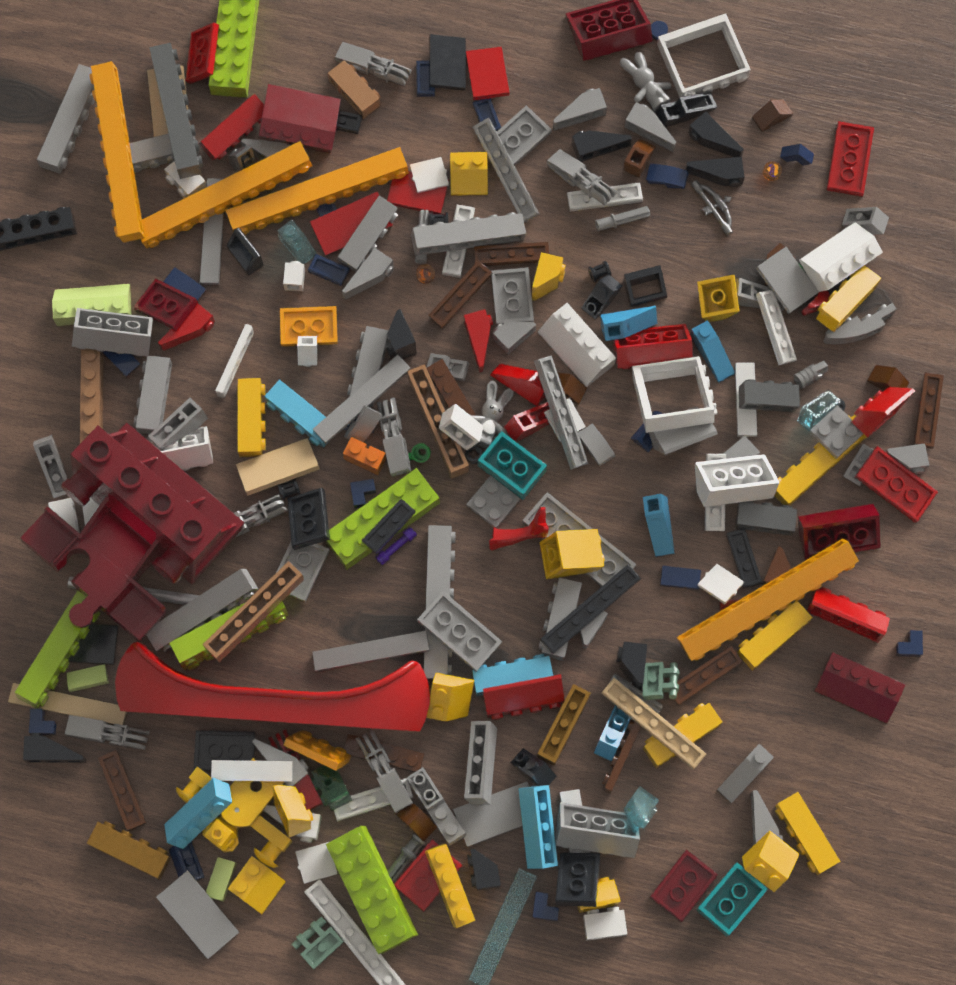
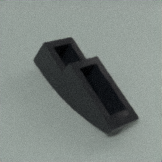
[656,92,717,127]

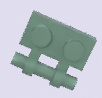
[643,662,679,700]
[292,916,344,970]

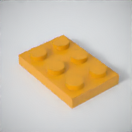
[280,306,338,347]
[283,730,352,771]

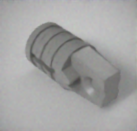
[793,361,828,389]

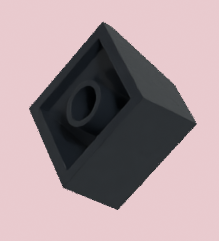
[386,309,417,360]
[616,642,647,690]

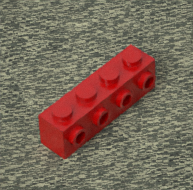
[198,94,264,161]

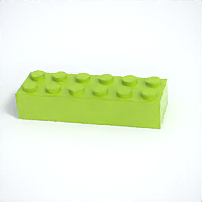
[209,0,259,98]
[325,468,440,570]
[15,591,100,709]
[170,602,289,670]
[326,826,418,954]

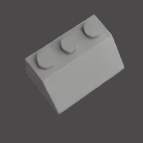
[649,407,718,455]

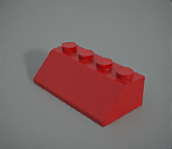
[613,324,693,369]
[807,587,890,643]
[483,674,565,720]

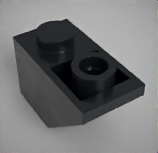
[581,274,623,319]
[510,748,557,786]
[467,849,501,891]

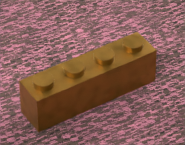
[537,684,591,766]
[87,821,171,880]

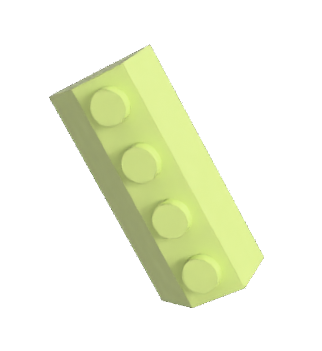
[52,284,132,326]

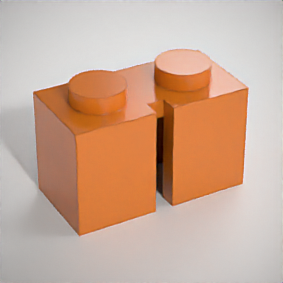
[343,437,386,475]

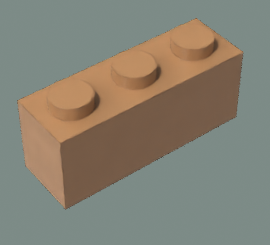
[328,60,380,119]

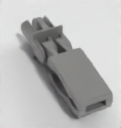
[334,42,412,86]
[547,149,617,205]
[377,397,411,477]
[234,494,287,537]
[65,715,149,750]
[356,729,413,813]

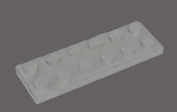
[522,492,636,587]

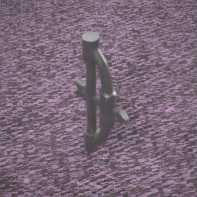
[691,180,733,236]

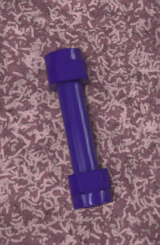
[375,527,417,565]

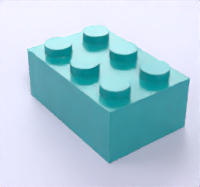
[478,431,547,500]
[696,862,768,937]

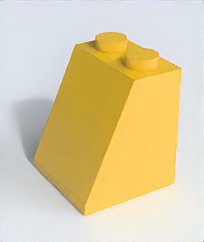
[540,529,605,579]

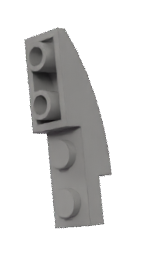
[823,303,896,344]
[407,767,466,846]

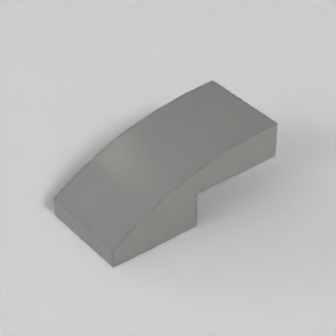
[426,353,470,381]
[344,405,382,442]
[578,423,615,466]
[843,443,873,486]

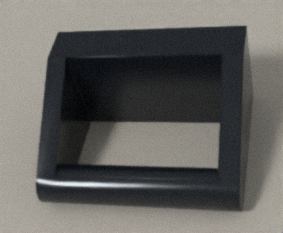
[226,228,264,276]
[623,265,667,307]

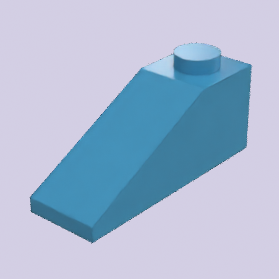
[690,320,735,383]

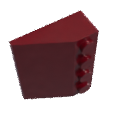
[566,0,653,61]
[258,84,340,153]

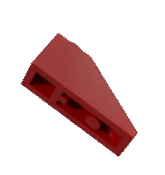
[158,303,215,351]
[464,309,493,373]
[490,364,546,406]
[504,402,550,442]

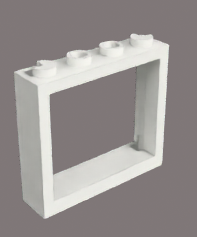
[657,14,751,97]
[632,356,717,433]

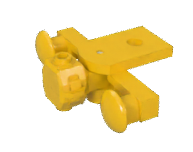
[176,758,292,868]

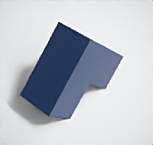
[780,144,814,166]
[350,479,376,508]
[896,630,923,657]
[29,709,56,735]
[532,892,559,921]

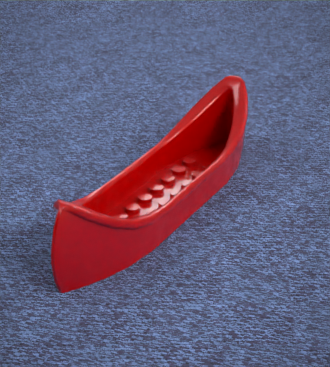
[115,642,430,732]

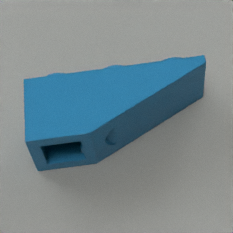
[600,306,658,341]
[643,494,675,557]
[594,705,631,761]

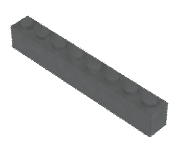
[149,43,203,179]

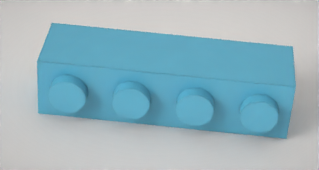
[265,379,328,448]
[472,654,553,696]
[164,778,232,849]
[518,785,558,869]

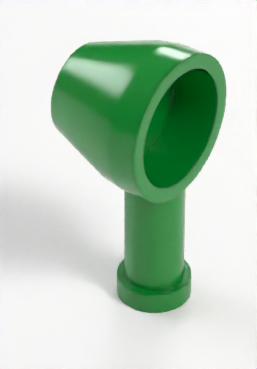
[408,443,431,463]

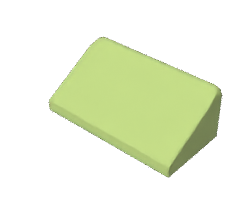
[67,664,109,692]
[206,857,237,902]

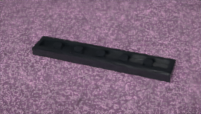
[540,564,641,655]

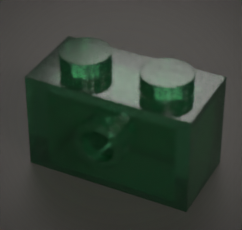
[311,765,353,811]

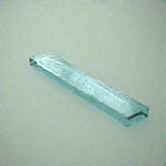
[469,868,537,985]

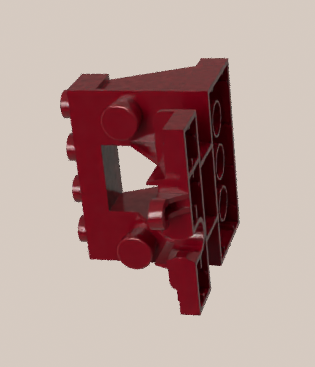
[20,422,244,643]

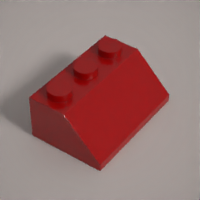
[851,387,915,438]

